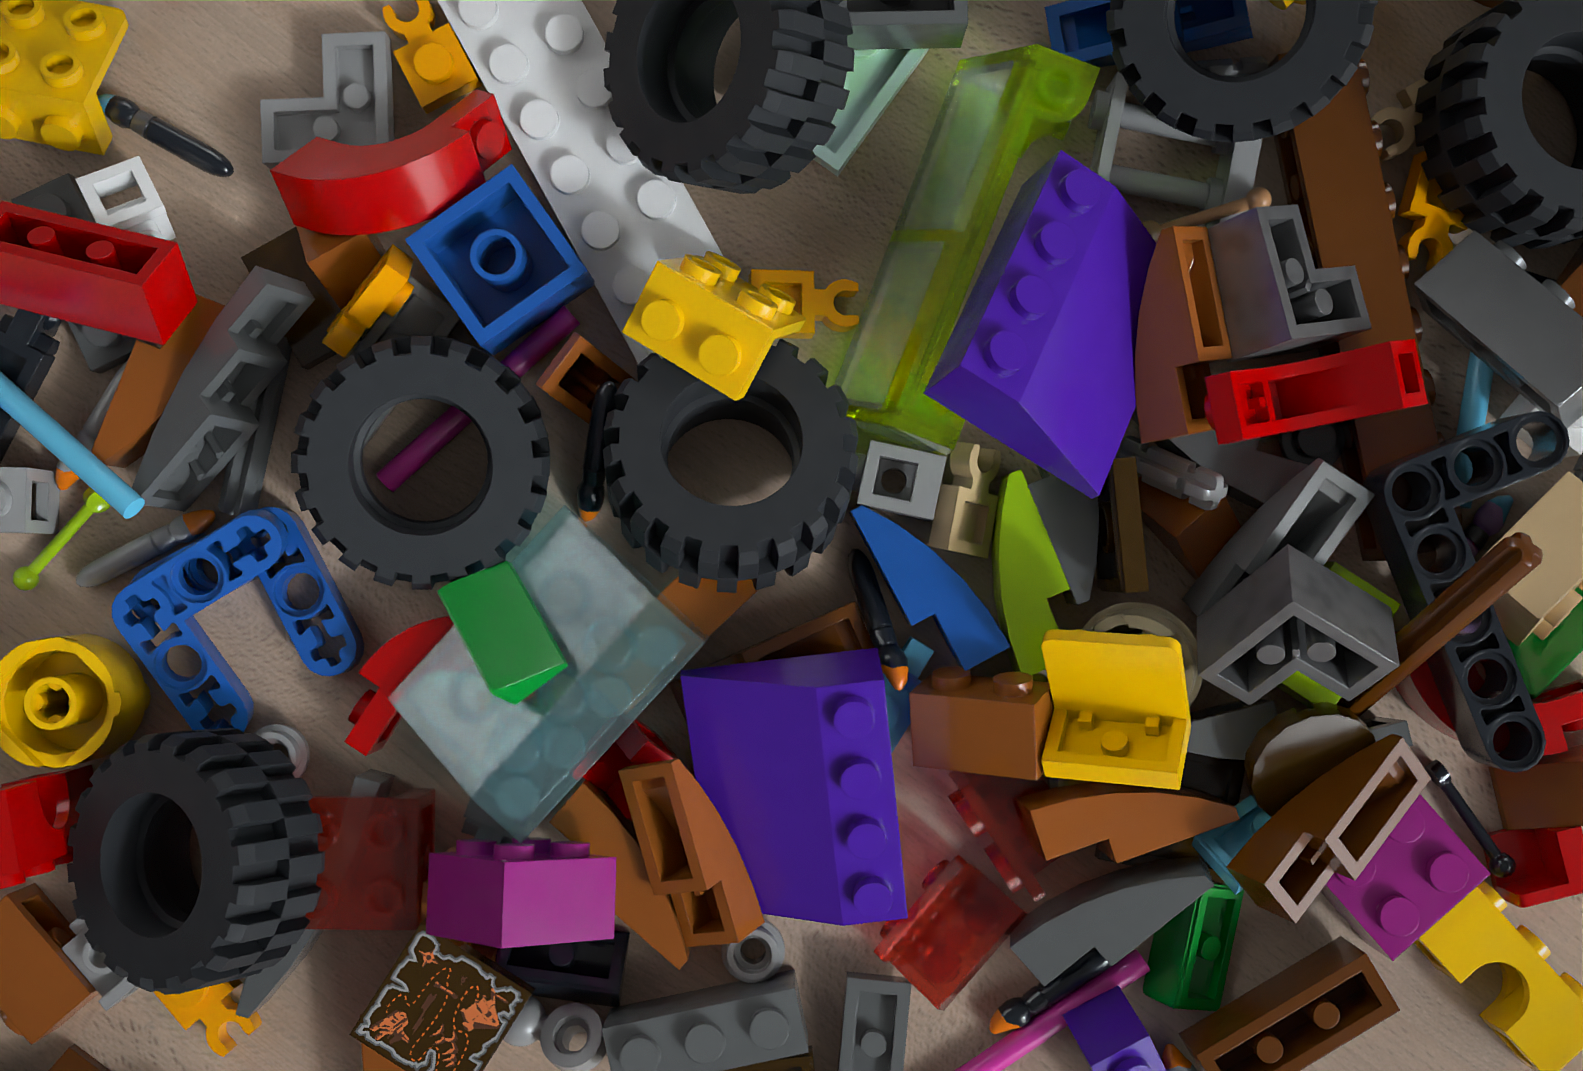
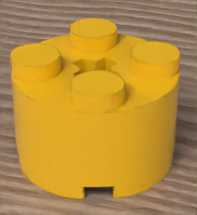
[0,634,151,768]

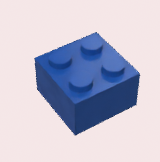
[405,164,595,356]

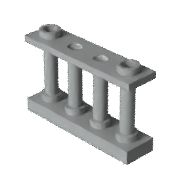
[1088,72,1262,229]

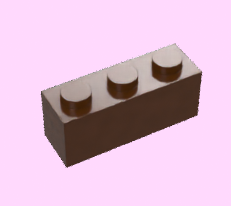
[1178,936,1400,1071]

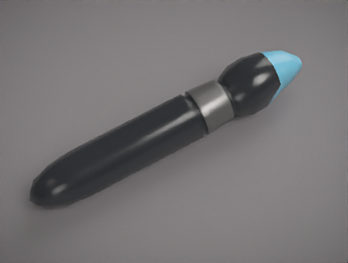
[97,94,234,177]

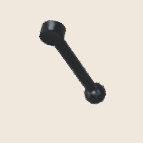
[1424,759,1516,878]

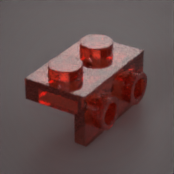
[874,855,1028,1011]

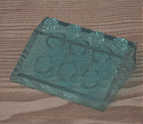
[387,505,710,844]

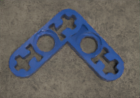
[131,507,364,677]
[112,510,287,732]

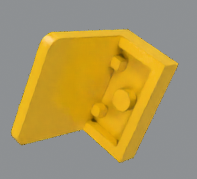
[0,0,129,155]
[622,251,806,401]
[1041,629,1191,790]

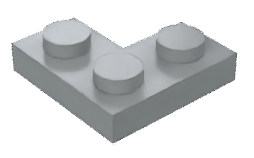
[260,31,395,169]

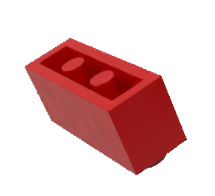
[0,201,198,345]

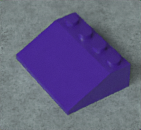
[923,150,1157,499]
[680,648,908,926]

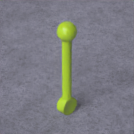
[12,487,111,591]

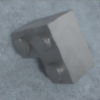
[1208,205,1372,363]
[1197,544,1400,705]

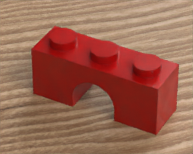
[0,765,93,889]

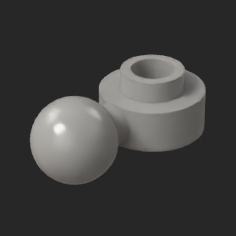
[503,996,607,1071]

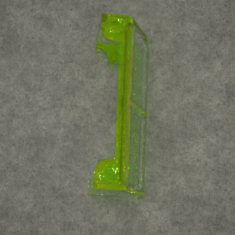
[834,44,1100,456]

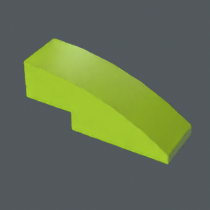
[991,469,1070,675]

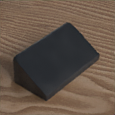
[495,930,630,1007]

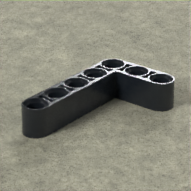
[1363,411,1570,773]

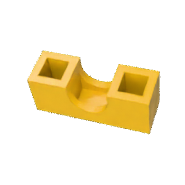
[1413,881,1583,1071]

